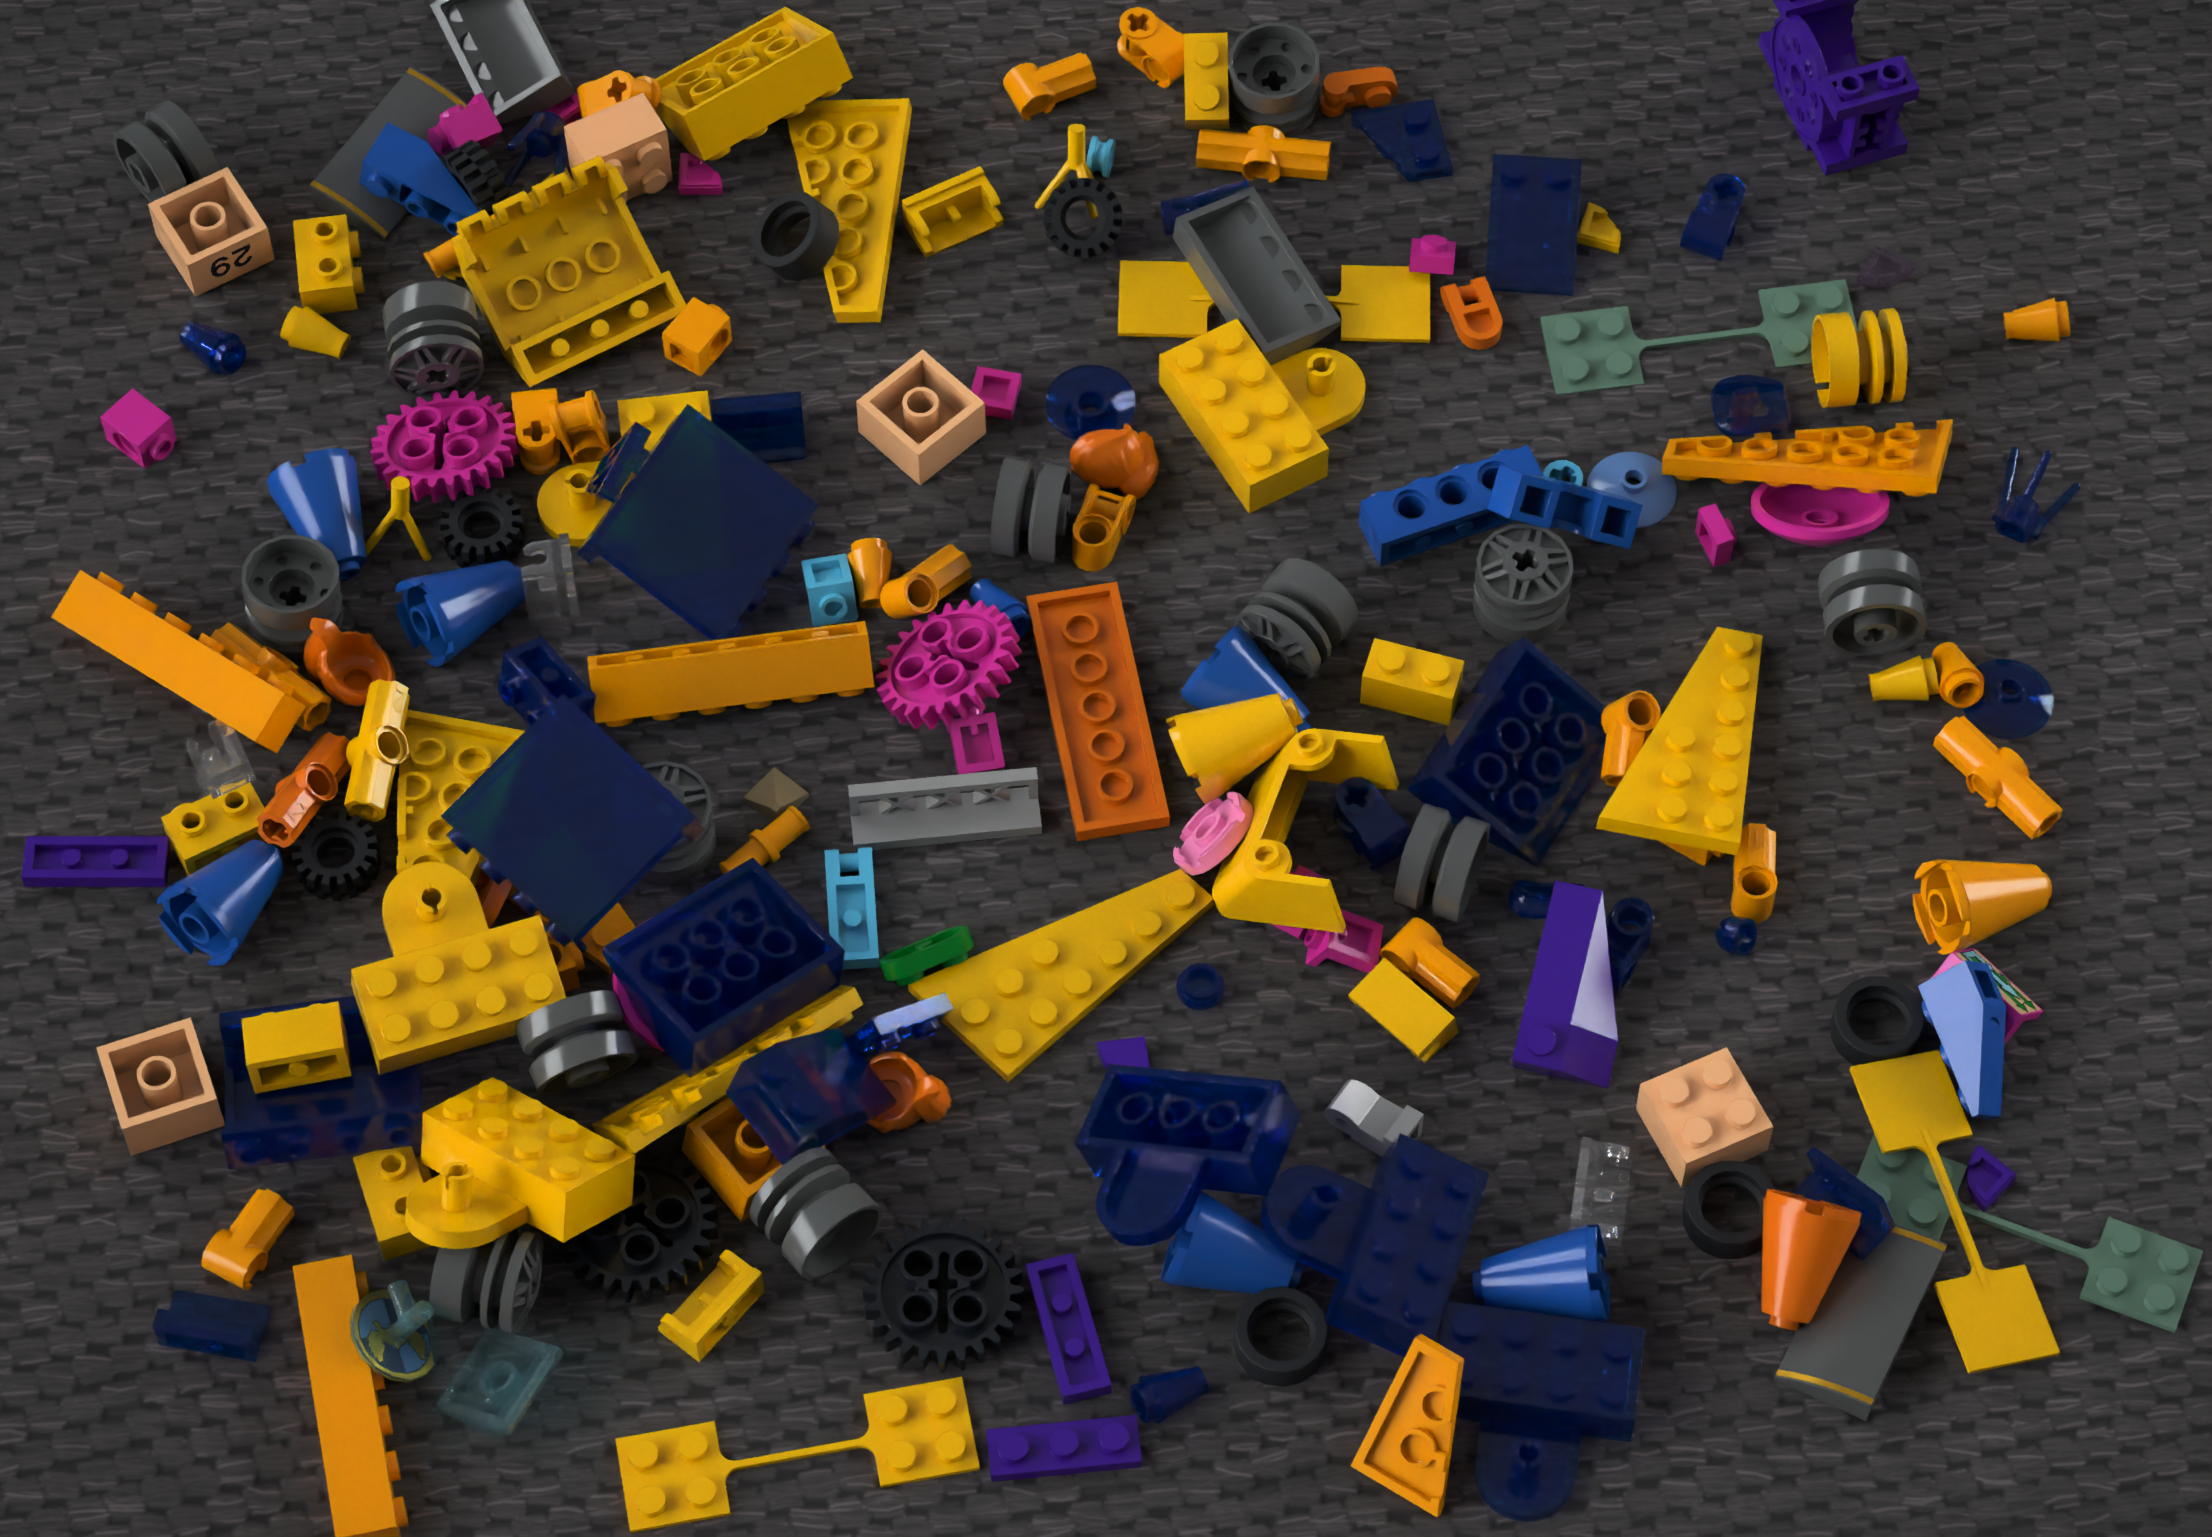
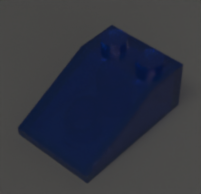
[1485,154,1582,296]
[726,1028,897,1165]

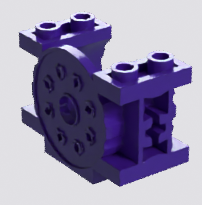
[1758,0,1920,176]

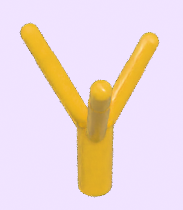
[1035,124,1098,219]
[365,476,431,561]

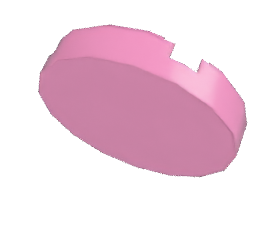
[1173,792,1254,876]

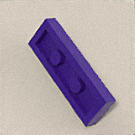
[21,836,171,887]
[1025,1253,1112,1405]
[986,1415,1142,1482]

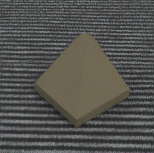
[743,767,809,822]

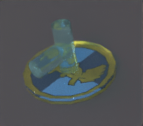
[349,1280,440,1382]

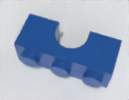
[1487,465,1643,549]

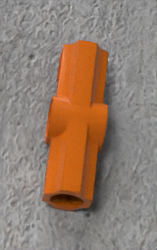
[257,732,351,848]

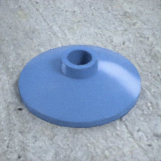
[1587,452,1677,528]

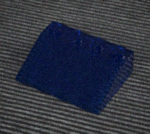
[1407,637,1607,866]
[602,857,845,1078]

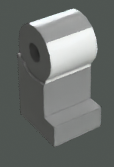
[1324,1079,1424,1166]

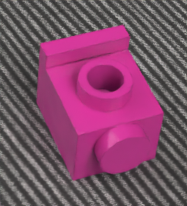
[428,92,503,157]

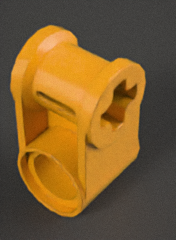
[1117,7,1184,88]
[577,70,661,118]
[511,388,561,475]
[548,390,612,464]
[1072,483,1136,572]

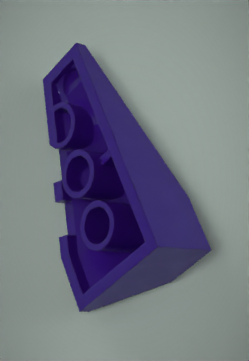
[1512,880,1618,1089]

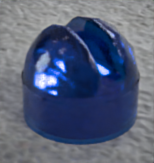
[1715,916,1757,956]

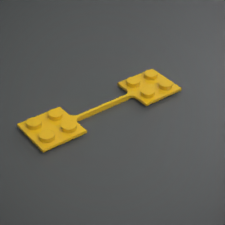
[1118,260,1430,343]
[1849,1050,2060,1374]
[615,1377,980,1533]

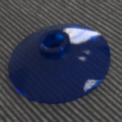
[1045,365,1136,440]
[1963,659,2054,739]

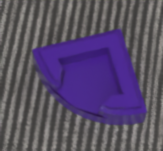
[1097,1036,1151,1086]
[1966,1145,2017,1212]

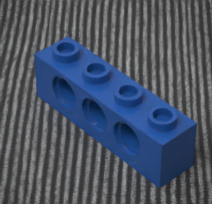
[1359,445,1544,567]

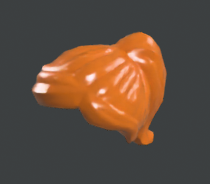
[1069,423,1159,500]
[303,617,396,707]
[850,1052,952,1133]

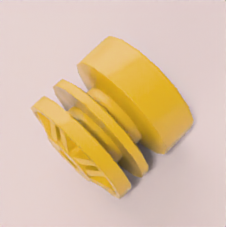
[1811,308,1908,409]

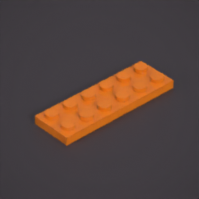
[1026,582,1170,841]

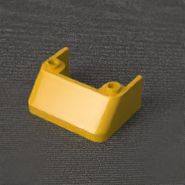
[1212,728,1399,933]

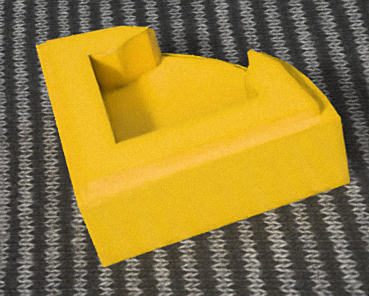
[1576,202,1621,254]

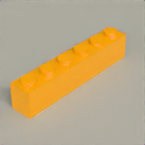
[51,570,306,754]
[587,621,874,727]
[292,1254,409,1537]

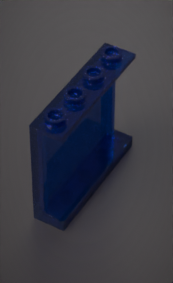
[576,404,819,641]
[441,694,704,953]
[219,996,424,1170]

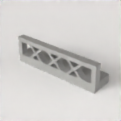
[848,767,1042,852]

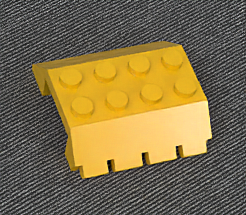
[451,155,686,388]

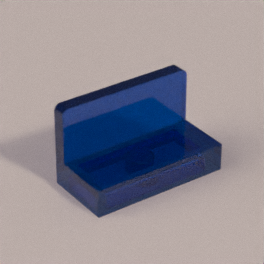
[710,391,806,467]
[1793,1146,1896,1261]
[152,1290,270,1362]

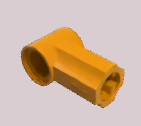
[1003,52,1096,121]
[880,544,972,620]
[1600,690,1661,787]
[1730,823,1778,924]
[1380,917,1480,1009]
[201,1189,295,1290]

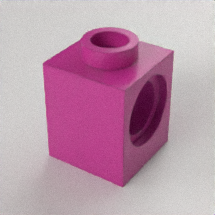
[100,388,177,469]

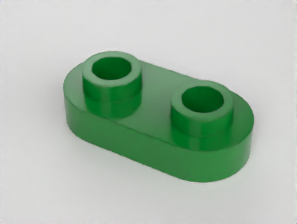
[879,926,974,986]

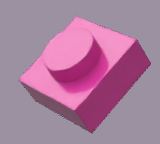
[1409,235,1456,275]
[971,366,1022,420]
[1695,503,1737,567]

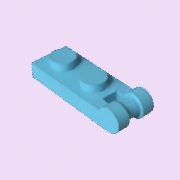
[824,847,880,970]

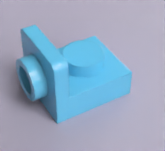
[801,553,858,627]

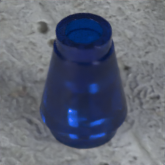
[180,321,246,375]
[1130,1366,1208,1423]

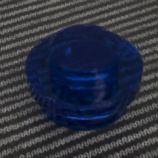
[1176,963,1225,1010]

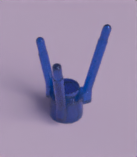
[503,111,567,188]
[1161,180,1249,236]
[1992,447,2080,543]

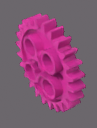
[370,390,519,503]
[876,600,1022,730]

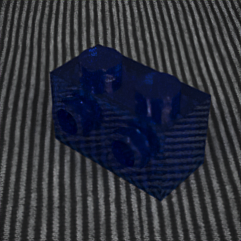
[498,636,596,746]

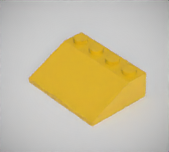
[655,7,853,161]

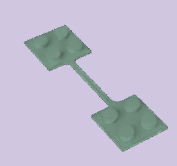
[1540,279,1858,395]
[1845,1134,2203,1333]

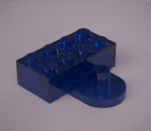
[1075,1064,1301,1247]
[1261,1133,1489,1358]
[1440,1301,1645,1522]

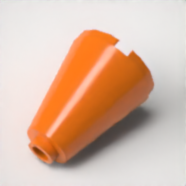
[1761,1189,1862,1331]

